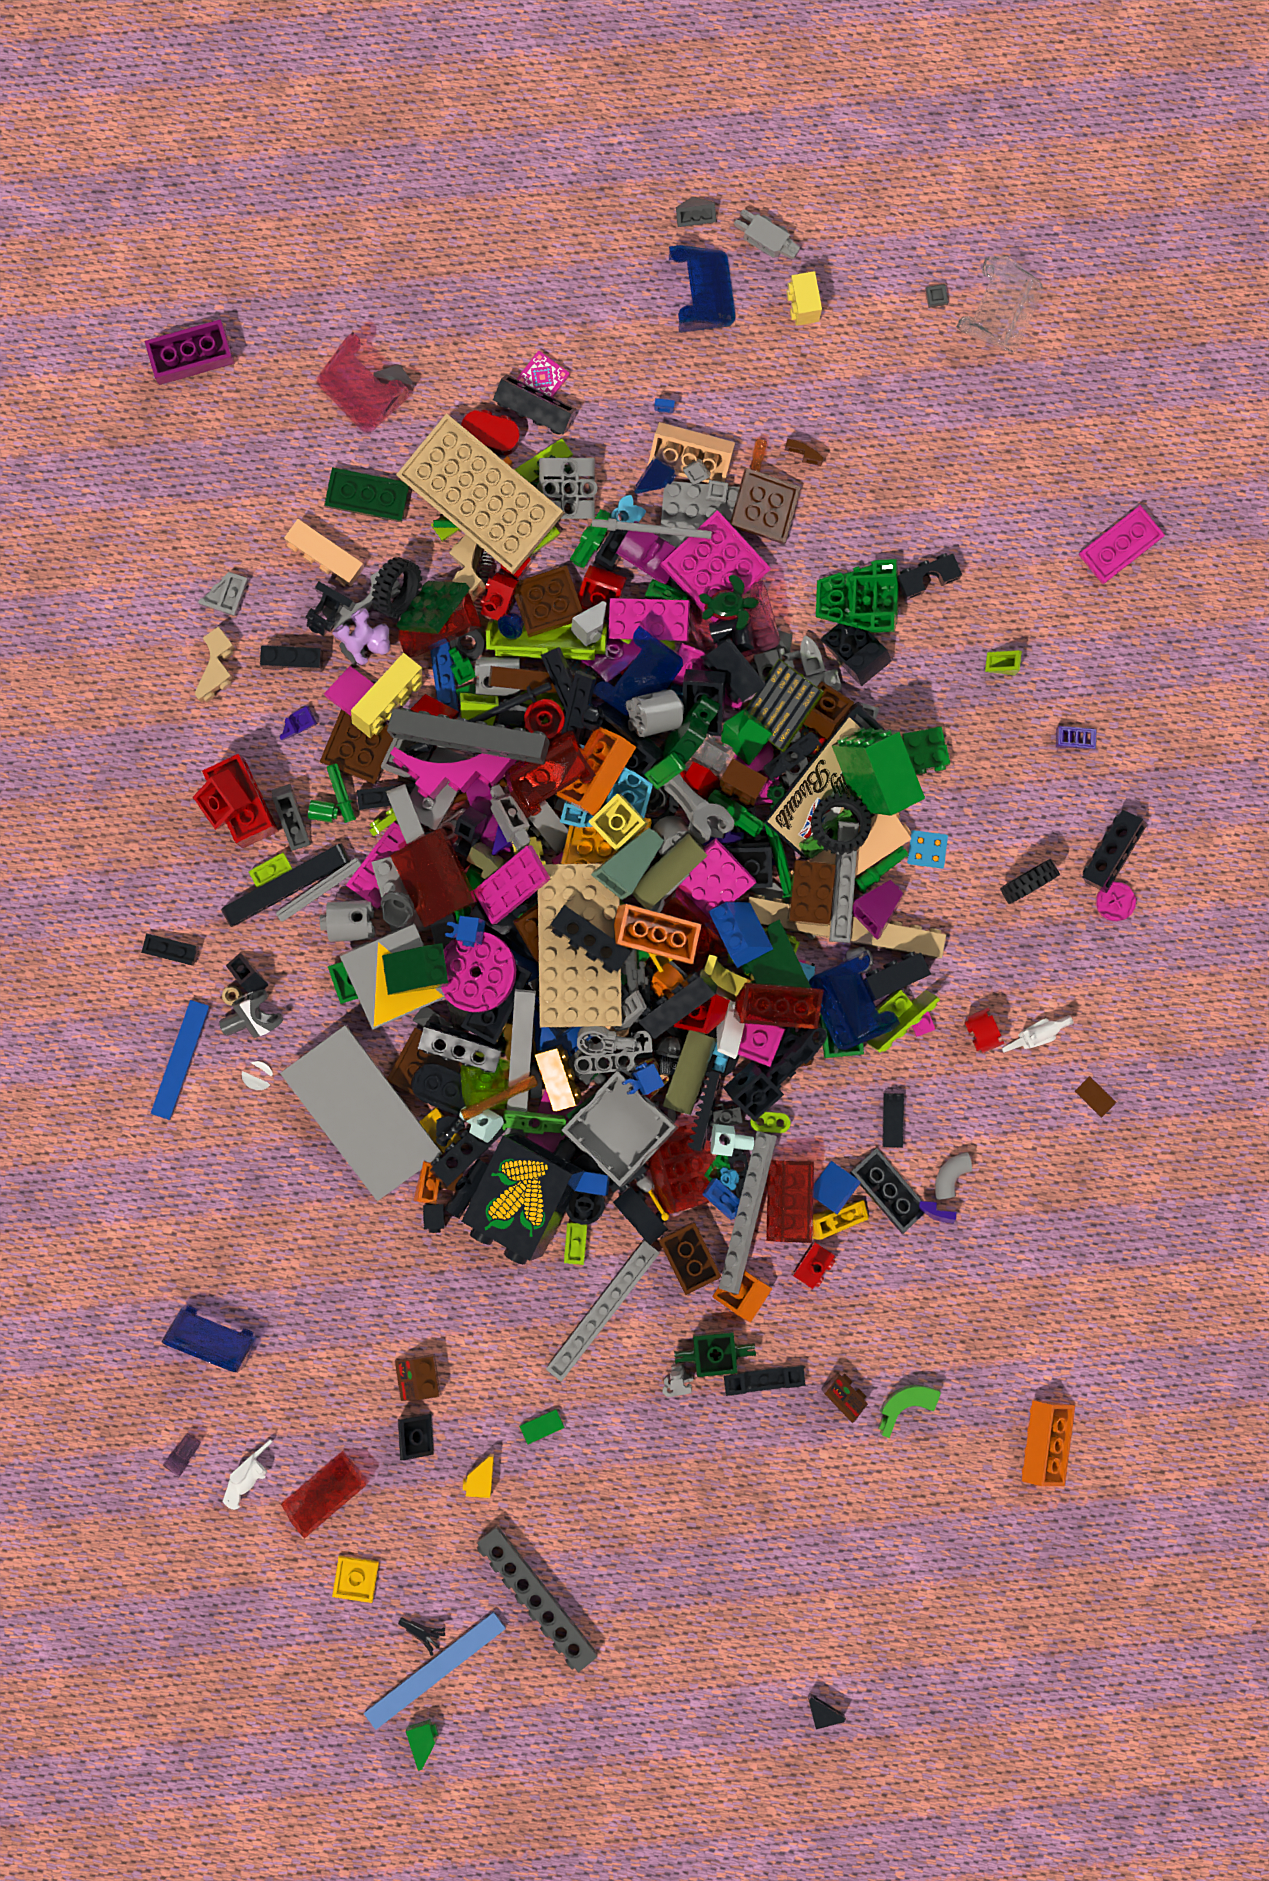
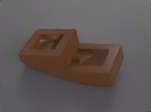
[784,438,823,466]

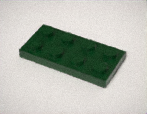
[324,467,410,523]

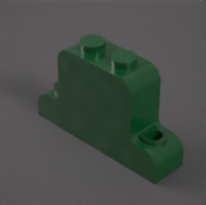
[659,694,720,764]
[742,919,813,999]

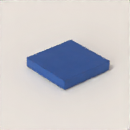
[808,1161,861,1214]

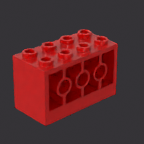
[202,754,279,848]

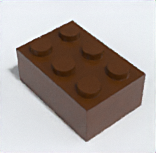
[719,758,768,808]
[787,860,836,927]
[658,1222,722,1295]

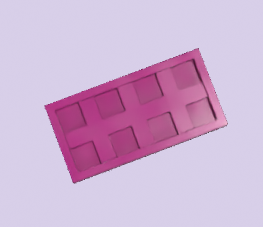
[608,598,690,641]
[346,822,416,909]
[473,845,551,924]

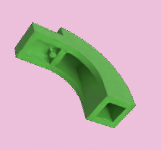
[878,1385,941,1438]

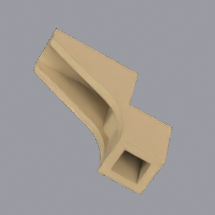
[449,534,486,602]
[195,626,235,703]

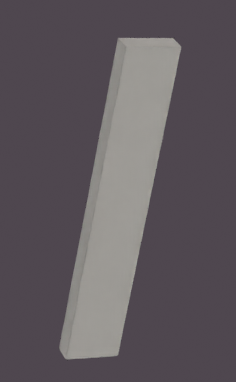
[829,821,859,943]

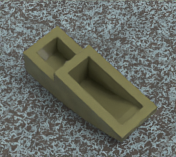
[467,842,506,879]

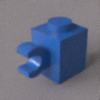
[445,916,485,947]
[622,1062,665,1095]

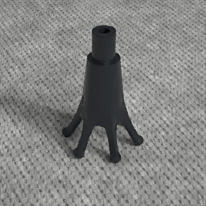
[398,1617,445,1656]

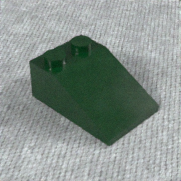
[382,943,448,995]

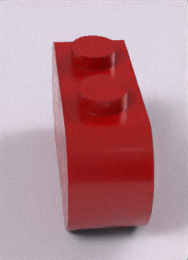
[461,410,520,456]

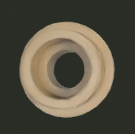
[222,986,242,1006]

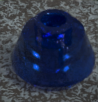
[498,613,524,639]

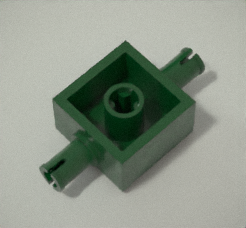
[674,1330,756,1377]

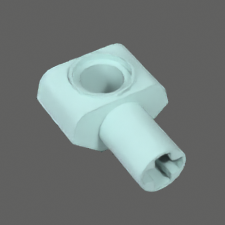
[460,1106,504,1143]
[710,1124,754,1156]

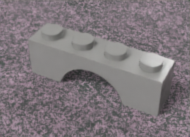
[322,568,402,629]

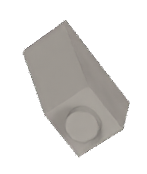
[571,601,606,646]

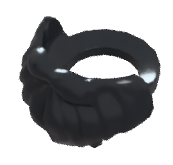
[436,1116,465,1147]

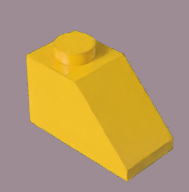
[463,1454,494,1498]

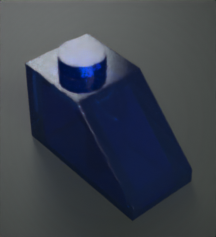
[633,455,676,494]

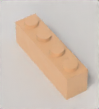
[284,519,365,586]

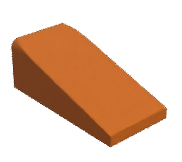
[414,1161,440,1205]

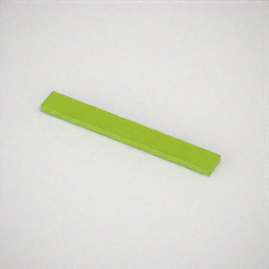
[431,439,573,542]

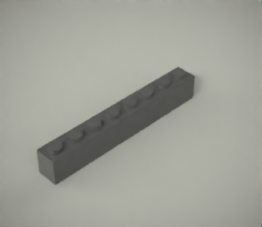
[387,707,550,765]

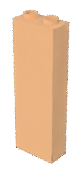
[790,813,911,878]

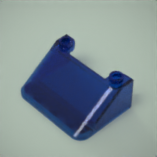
[668,245,736,333]
[593,625,683,717]
[809,950,900,1050]
[162,1305,257,1373]

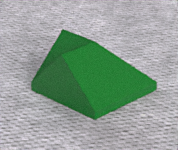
[721,709,773,765]

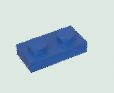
[702,1178,740,1220]

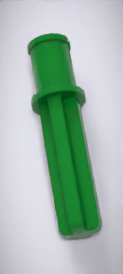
[327,764,356,823]

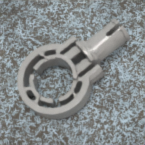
[577,1026,636,1056]

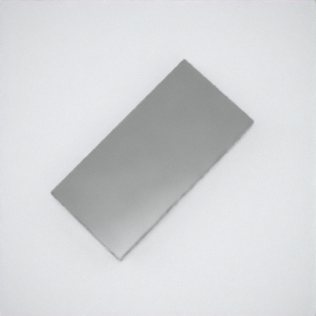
[280,1025,442,1201]

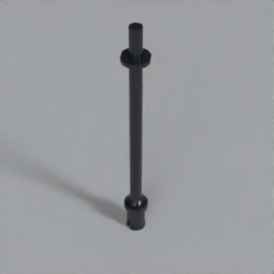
[405,682,552,757]

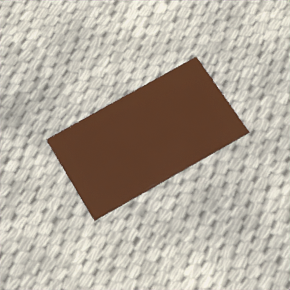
[1075,1076,1117,1118]

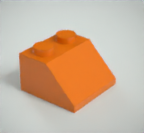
[712,1270,772,1323]

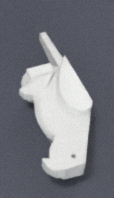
[1002,1015,1074,1053]
[223,1440,273,1510]

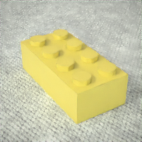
[351,653,423,738]

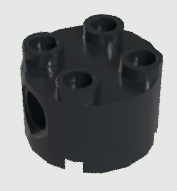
[565,1191,605,1225]

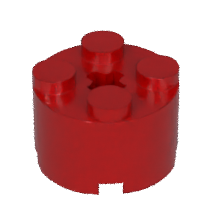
[524,699,565,743]
[964,1007,1005,1054]

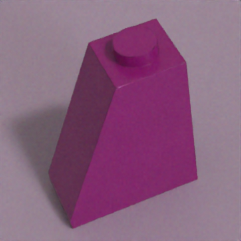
[852,880,903,940]

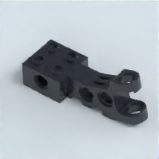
[723,1017,827,1122]

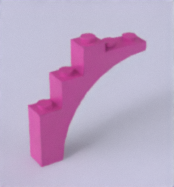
[390,747,517,800]

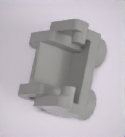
[663,1363,694,1397]

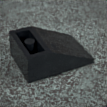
[820,624,892,686]

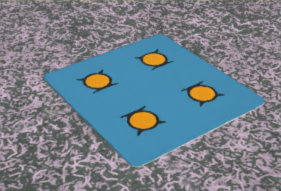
[907,830,948,869]

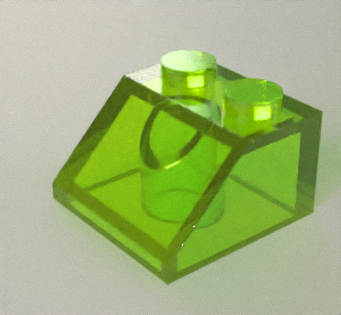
[461,1063,510,1111]

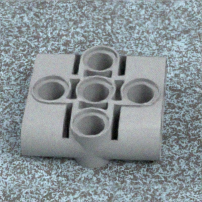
[537,458,598,519]

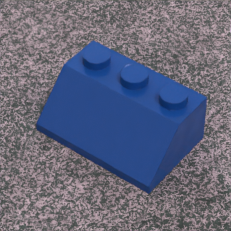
[708,902,773,968]

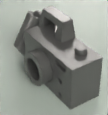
[710,1103,743,1126]

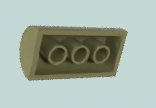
[632,833,708,910]
[663,1030,717,1115]

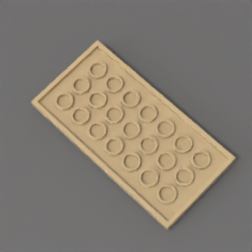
[396,413,565,575]
[538,864,622,1028]

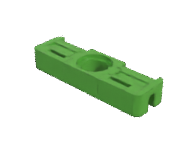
[799,809,857,858]
[502,1110,566,1136]

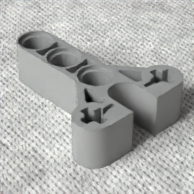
[574,1029,653,1078]

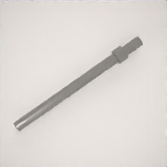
[592,518,712,539]

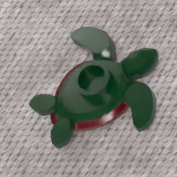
[699,575,759,630]

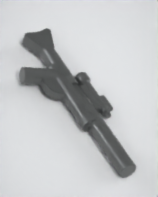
[621,947,648,1022]

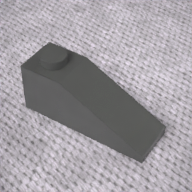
[272,784,311,851]

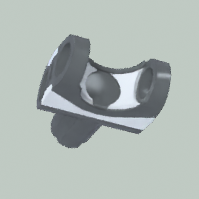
[219,990,284,1038]

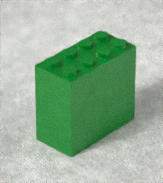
[832,727,925,816]

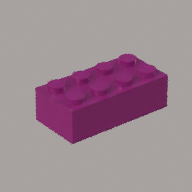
[144,319,235,385]

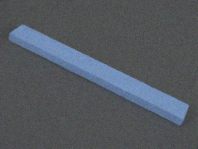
[363,1611,506,1730]

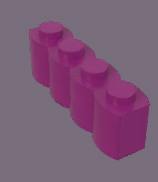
[466,777,513,855]

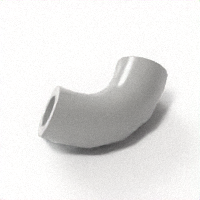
[935,1152,972,1200]

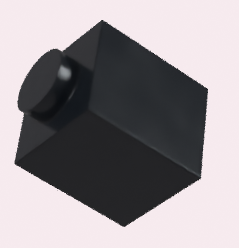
[423,1204,445,1233]

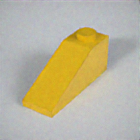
[803,1200,869,1240]

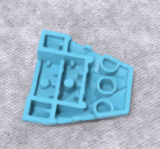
[560,745,653,828]

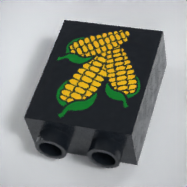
[461,1132,585,1265]

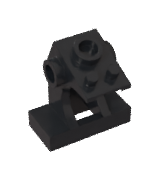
[306,581,355,636]

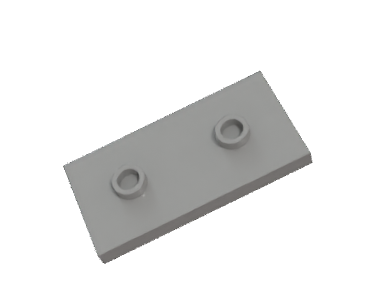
[410,746,468,832]

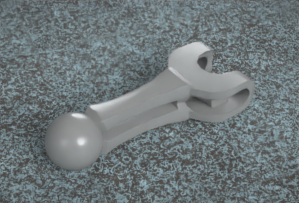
[655,762,734,844]

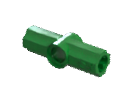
[570,509,611,569]
[707,789,765,837]

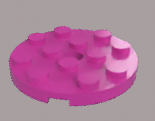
[441,932,516,1012]

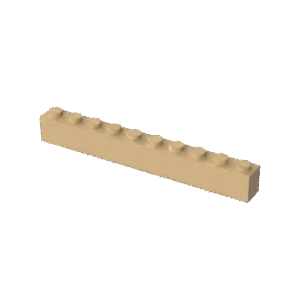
[747,894,946,959]

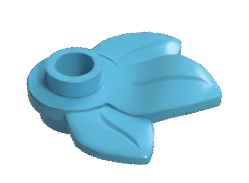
[611,495,646,523]

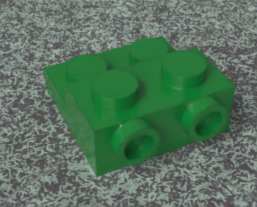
[902,726,950,775]

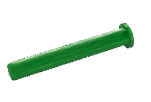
[764,824,792,898]

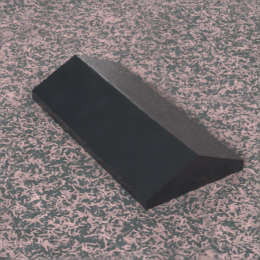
[461,964,532,1045]
[850,1148,925,1234]

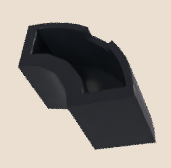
[613,1187,668,1245]

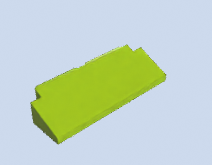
[486,619,608,660]

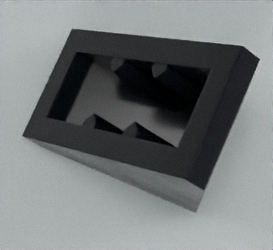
[808,1693,846,1729]

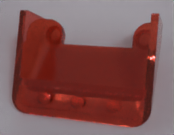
[505,731,596,818]

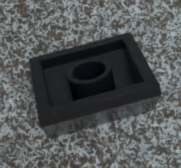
[398,1414,434,1461]

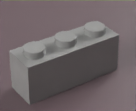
[520,791,568,854]

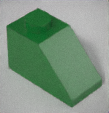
[406,1719,439,1771]

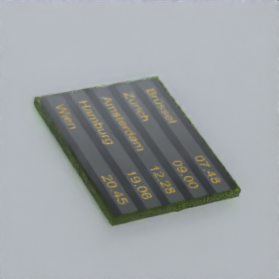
[745,659,824,752]

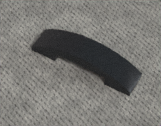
[723,1365,806,1396]

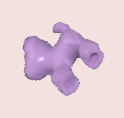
[332,608,390,665]

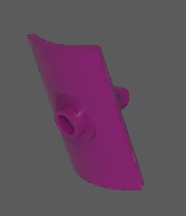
[616,521,677,584]
[580,635,647,682]

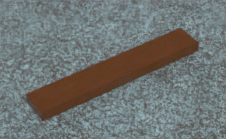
[488,666,605,698]

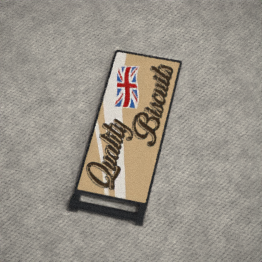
[764,702,885,859]

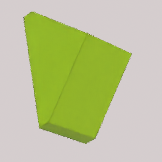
[985,650,1022,675]

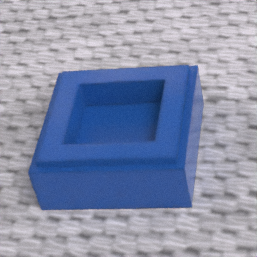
[654,398,675,413]

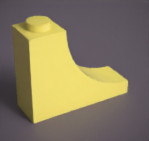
[704,954,752,1003]

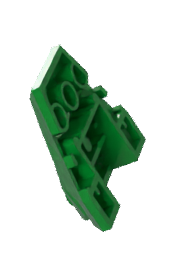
[815,559,899,633]

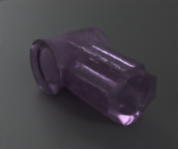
[163,1433,201,1477]

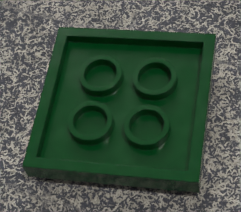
[396,580,470,634]

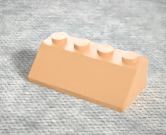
[648,422,735,483]

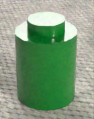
[308,800,339,823]

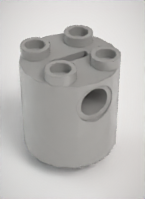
[475,657,528,697]
[626,689,684,737]
[652,816,701,857]
[320,900,375,942]

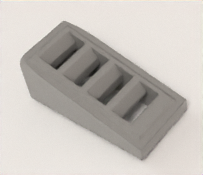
[613,990,647,1031]

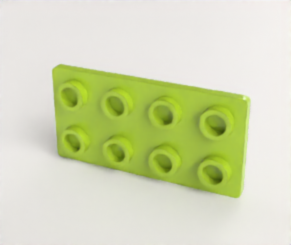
[867,989,940,1053]

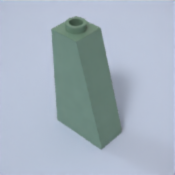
[591,828,664,899]

